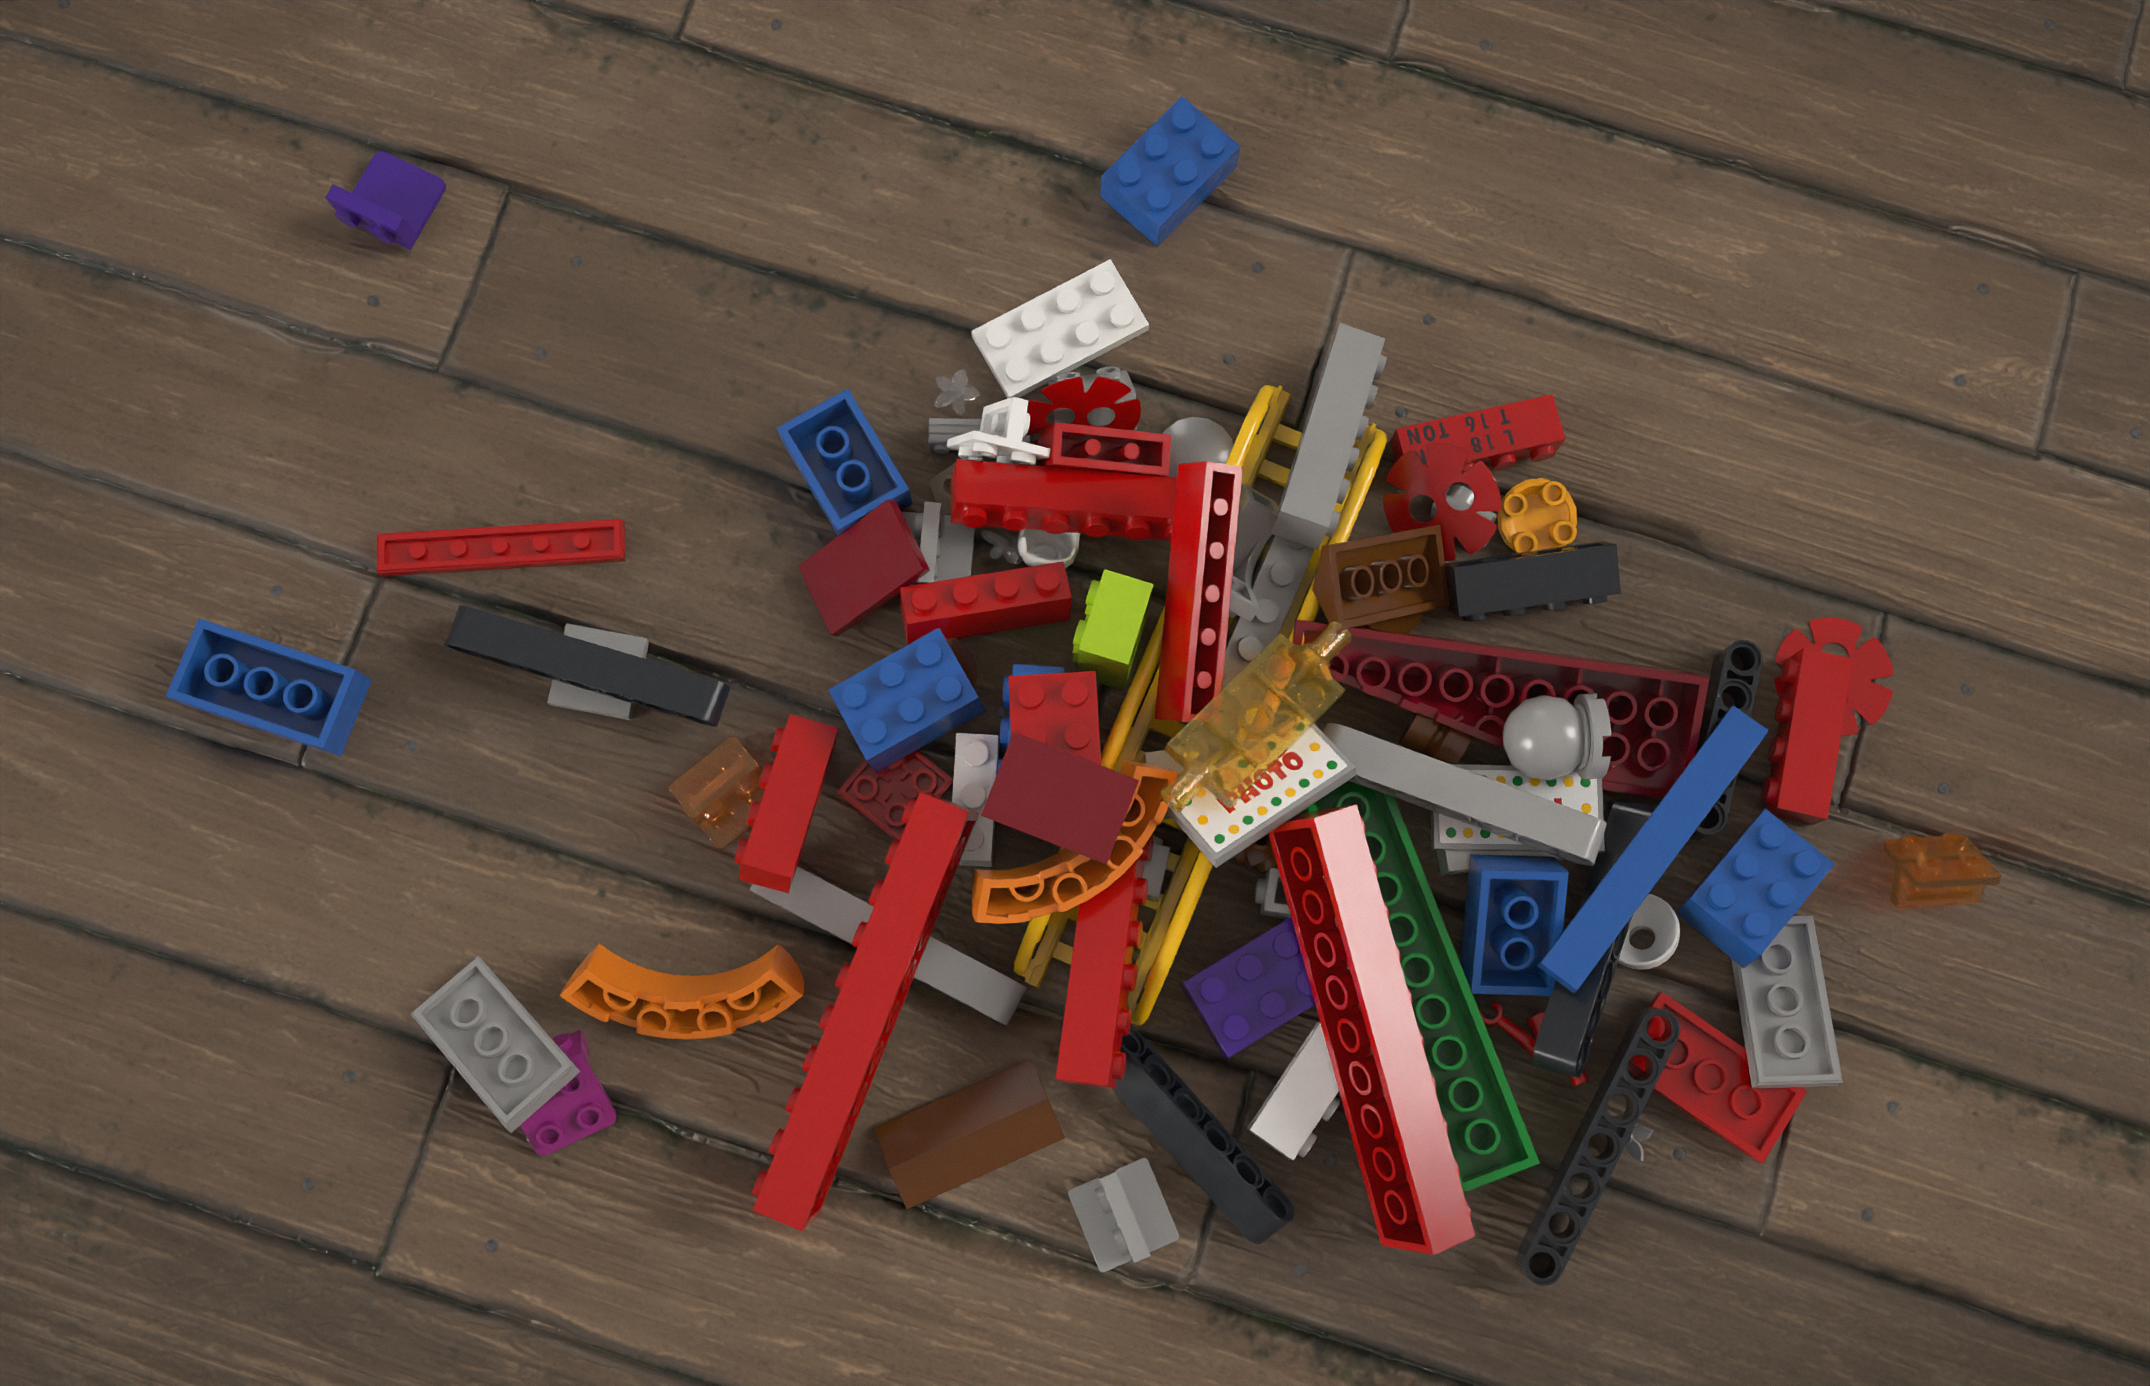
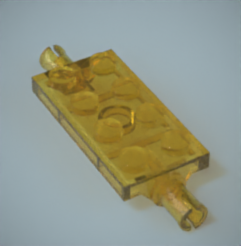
[1160,621,1352,812]

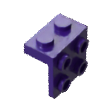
[325,151,446,250]

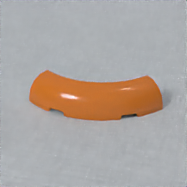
[971,759,1178,924]
[560,943,804,1040]

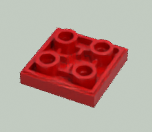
[837,750,953,840]

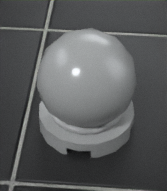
[1503,694,1611,780]

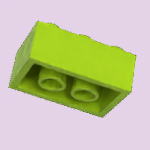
[1072,569,1154,690]

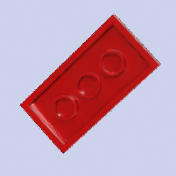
[1627,992,1807,1163]

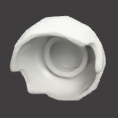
[1018,529,1081,569]

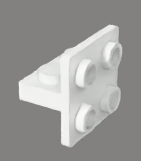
[947,397,1051,465]

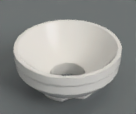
[1618,894,1680,970]

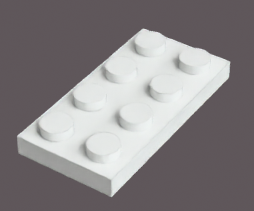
[971,259,1149,399]

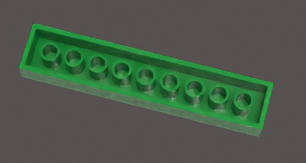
[1301,781,1540,1193]

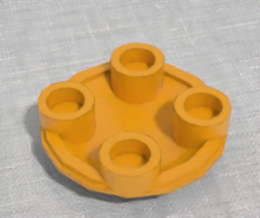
[1497,478,1577,553]

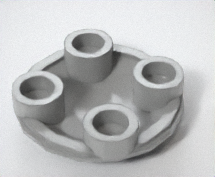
[1163,417,1233,477]

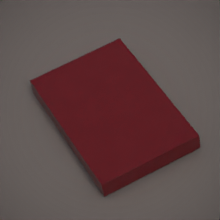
[798,499,930,636]
[981,732,1139,864]

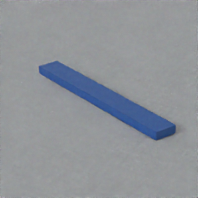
[1538,705,1769,993]

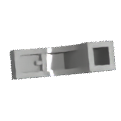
[1229,483,1278,622]

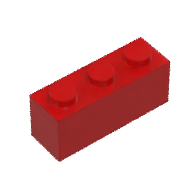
[1037,422,1171,476]

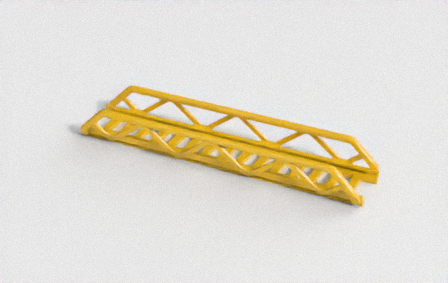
[1014,385,1387,1026]

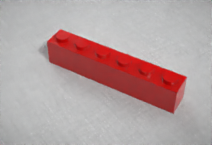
[951,459,1177,542]
[1155,461,1243,725]
[1056,836,1154,1089]

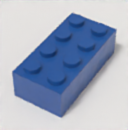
[165,618,372,757]

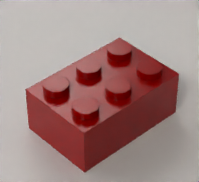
[1008,671,1101,765]

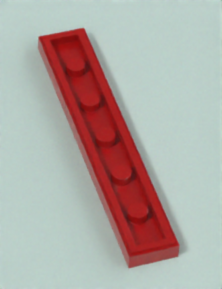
[377,519,626,577]

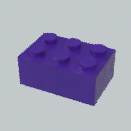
[1180,917,1315,1059]

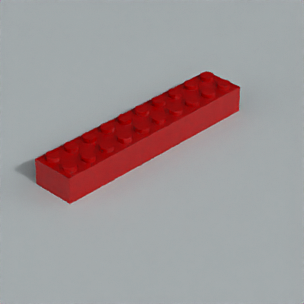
[752,792,979,1231]
[1269,804,1475,1255]

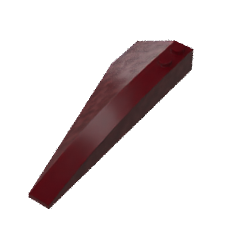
[1291,619,1709,798]

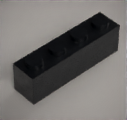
[1445,541,1621,622]

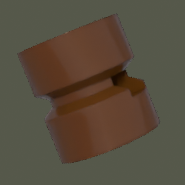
[1398,713,1473,764]

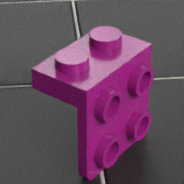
[520,1029,616,1156]

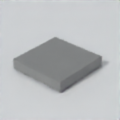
[547,624,649,720]

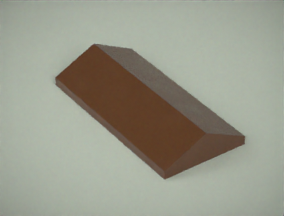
[1312,525,1450,631]
[874,1059,1065,1209]

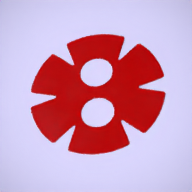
[1025,376,1141,445]
[1383,443,1501,561]
[1774,617,1894,736]

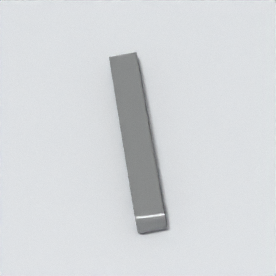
[1323,723,1607,866]
[750,866,1027,1026]

